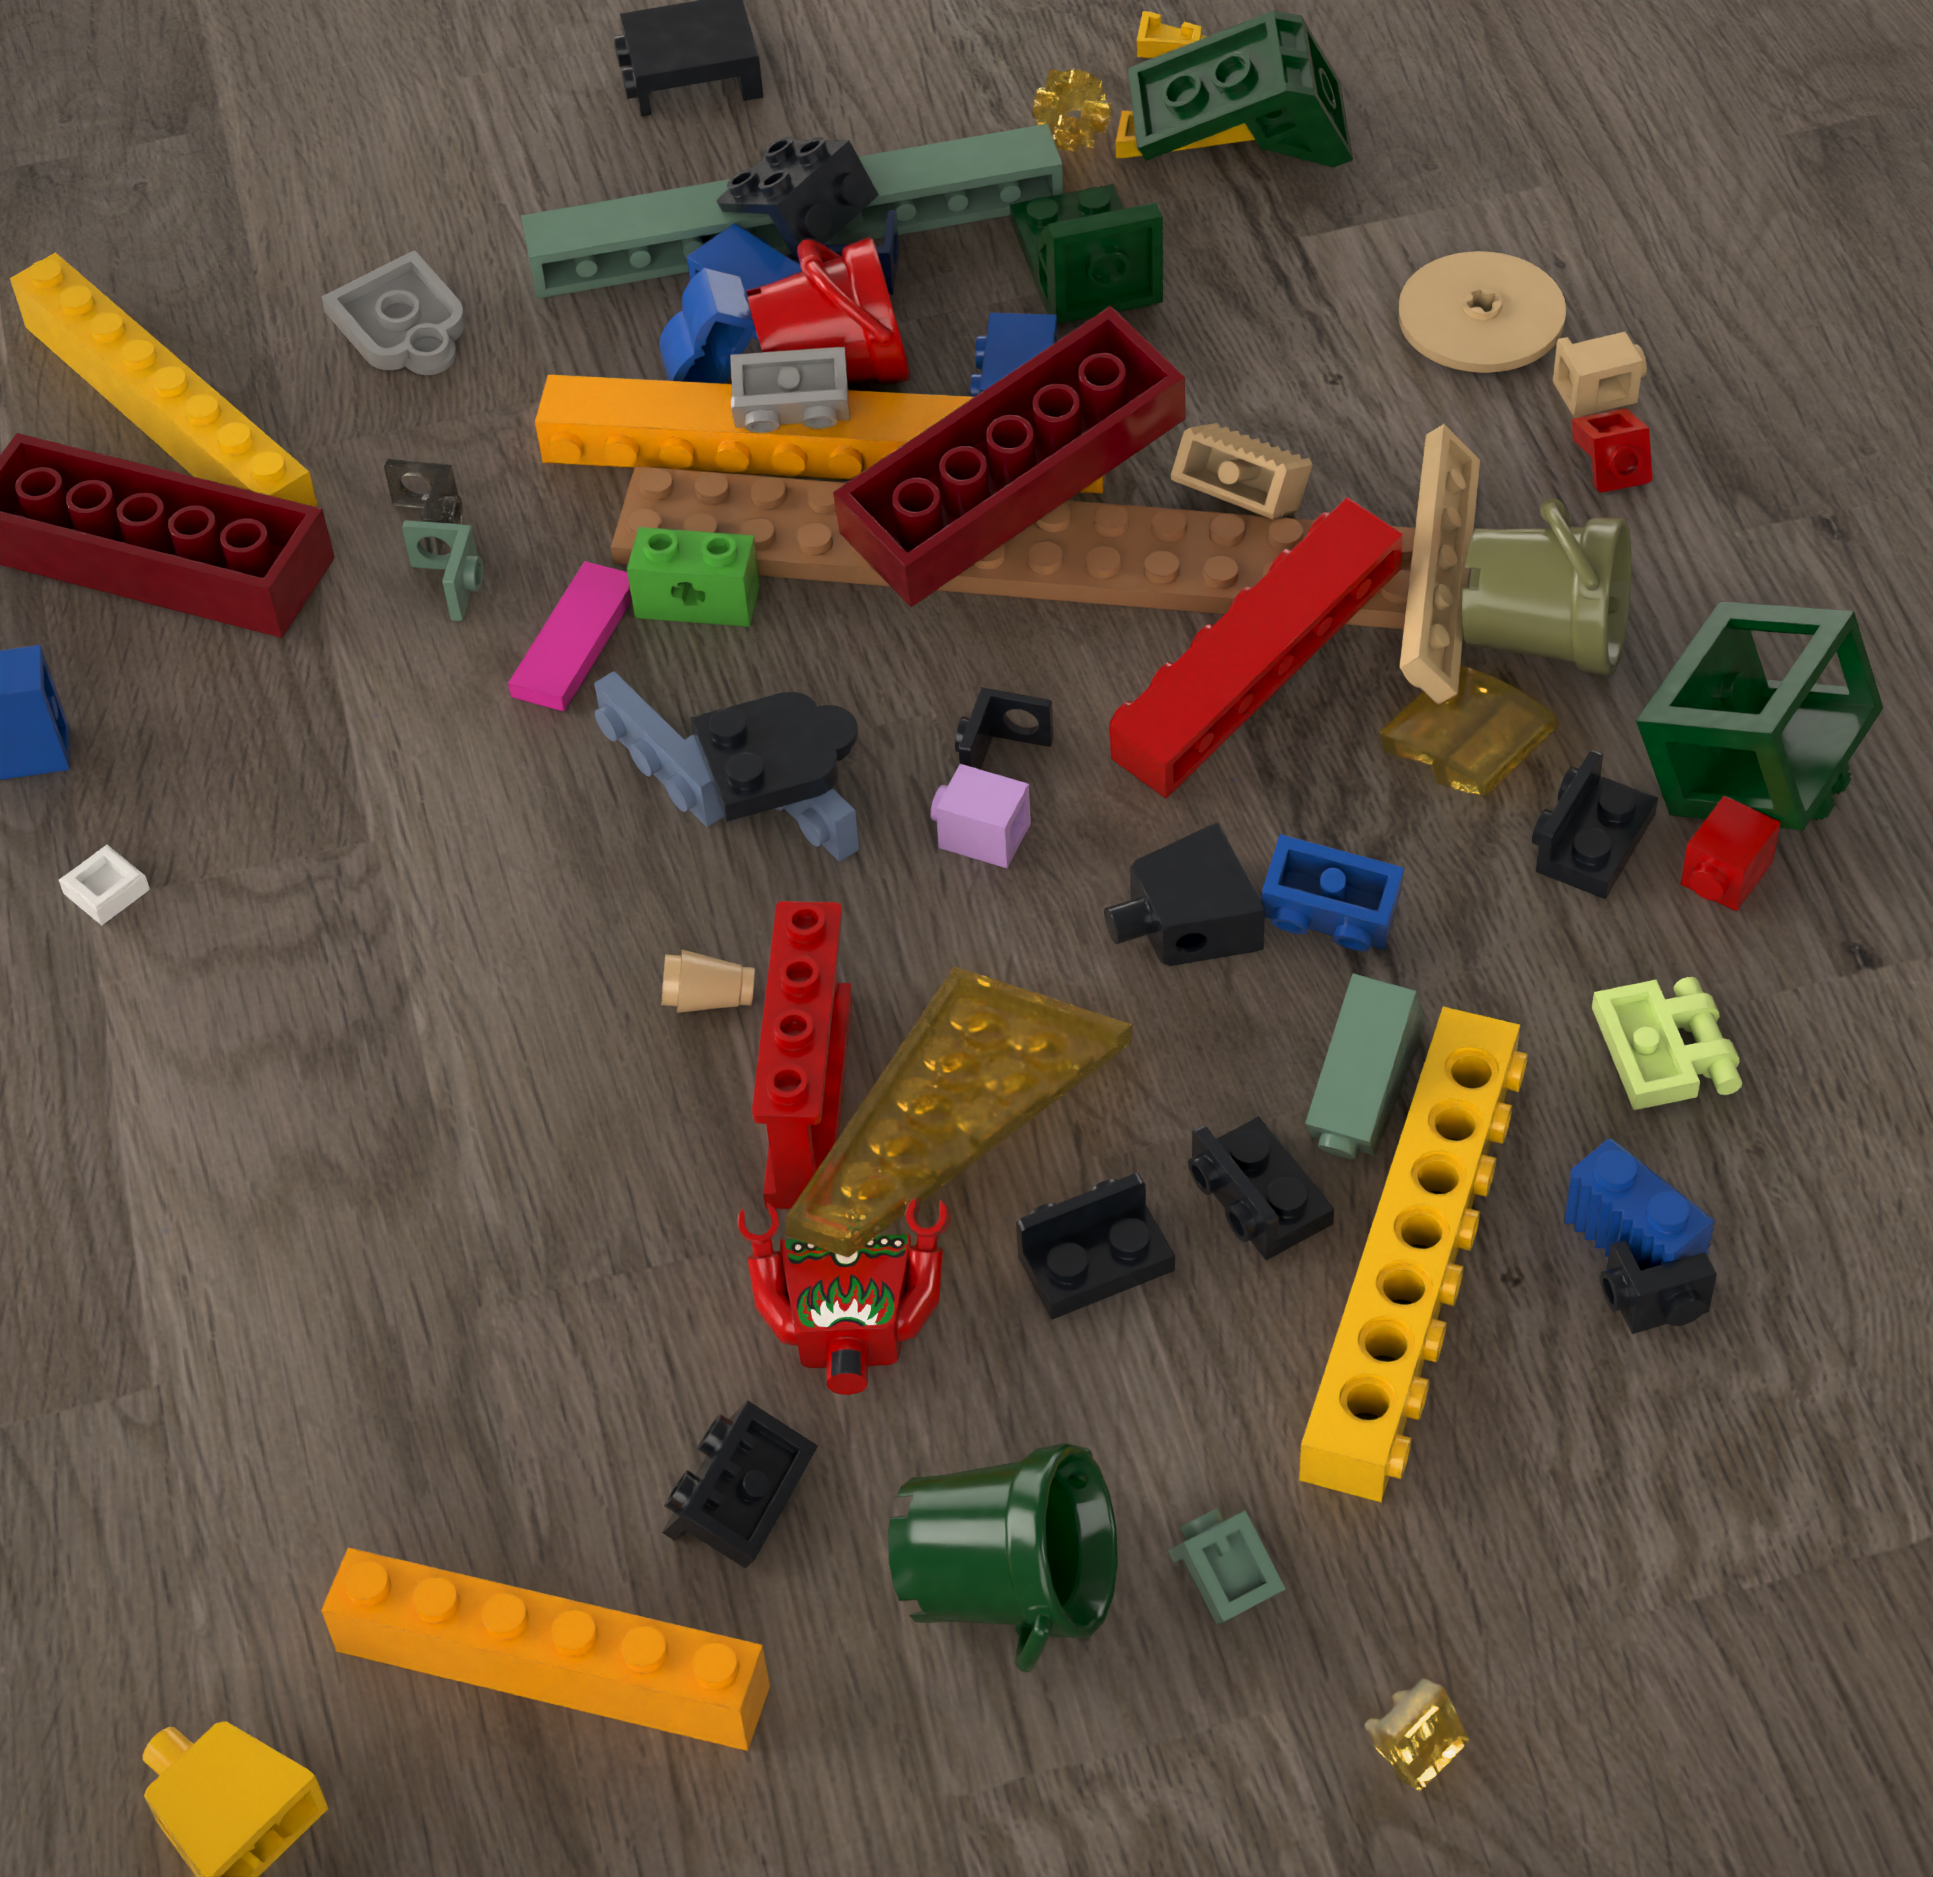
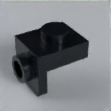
[1600,1240,1717,1334]

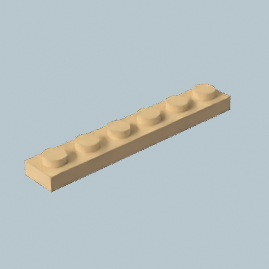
[1400,424,1480,704]

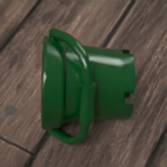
[888,1443,1118,1672]

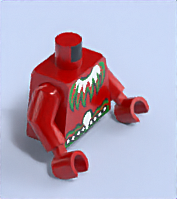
[738,1197,951,1395]

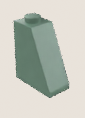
[1305,973,1426,1159]

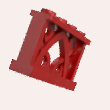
[752,901,853,1210]

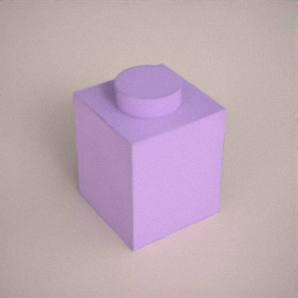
[931,764,1031,868]

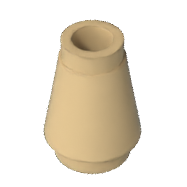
[661,949,755,1013]

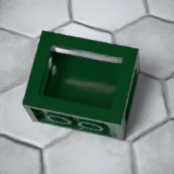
[1636,601,1883,831]

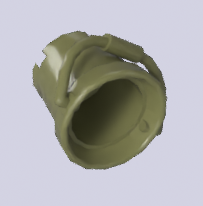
[1462,498,1631,675]

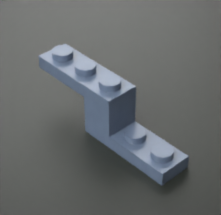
[594,671,859,862]

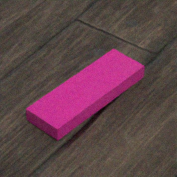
[508,561,632,712]

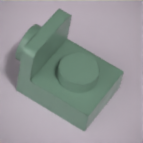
[1168,1508,1286,1625]

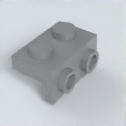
[730,347,850,433]

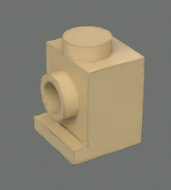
[1553,331,1647,418]

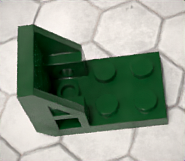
[1127,10,1353,167]
[1010,184,1163,325]

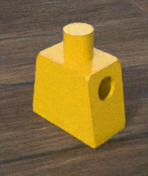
[143,1721,329,1877]

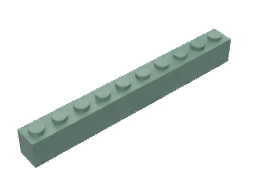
[521,124,1063,299]

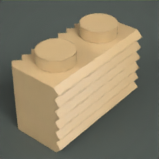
[1171,423,1313,519]

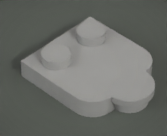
[322,250,465,375]

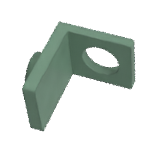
[402,520,483,621]

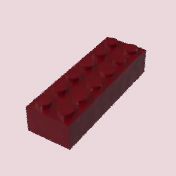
[833,306,1186,607]
[0,433,335,638]

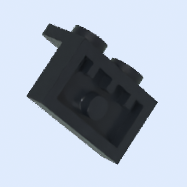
[1532,749,1658,899]
[1188,1116,1334,1260]
[1016,1173,1175,1319]
[662,1400,818,1568]

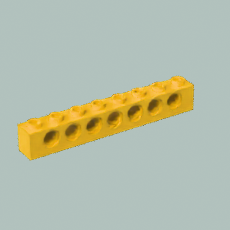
[1299,1006,1528,1503]

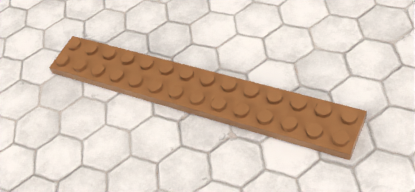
[611,466,1415,629]

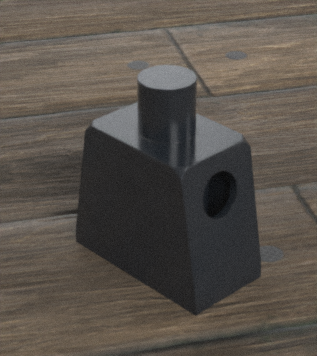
[1104,823,1265,966]

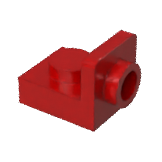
[1572,408,1653,493]

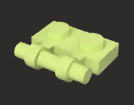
[1592,977,1742,1110]

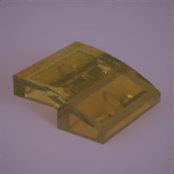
[1379,665,1559,797]

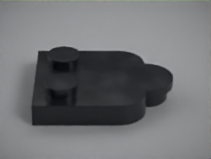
[691,692,858,822]

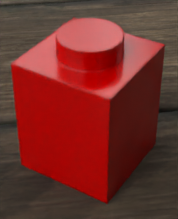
[1680,796,1781,912]

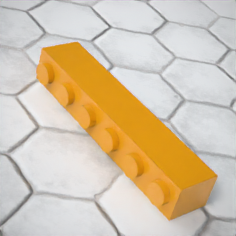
[321,1547,770,1751]

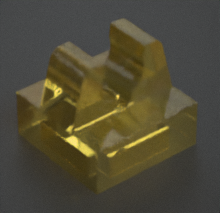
[1365,1678,1469,1791]

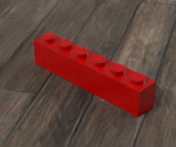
[1109,497,1403,799]

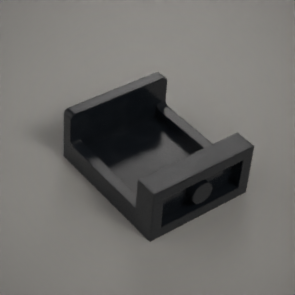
[614,0,764,116]

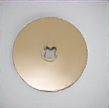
[1398,251,1566,373]

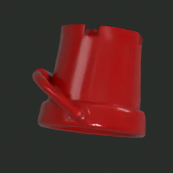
[746,237,911,385]

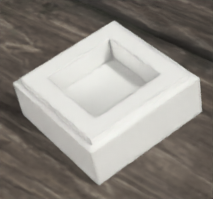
[58,845,150,926]

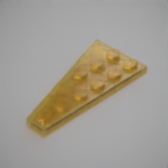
[786,966,1133,1258]

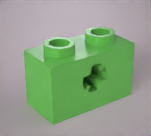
[627,527,760,627]

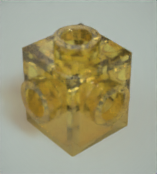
[1032,69,1112,151]

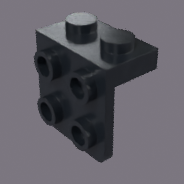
[717,137,879,259]

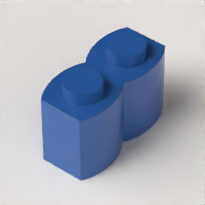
[659,268,754,384]

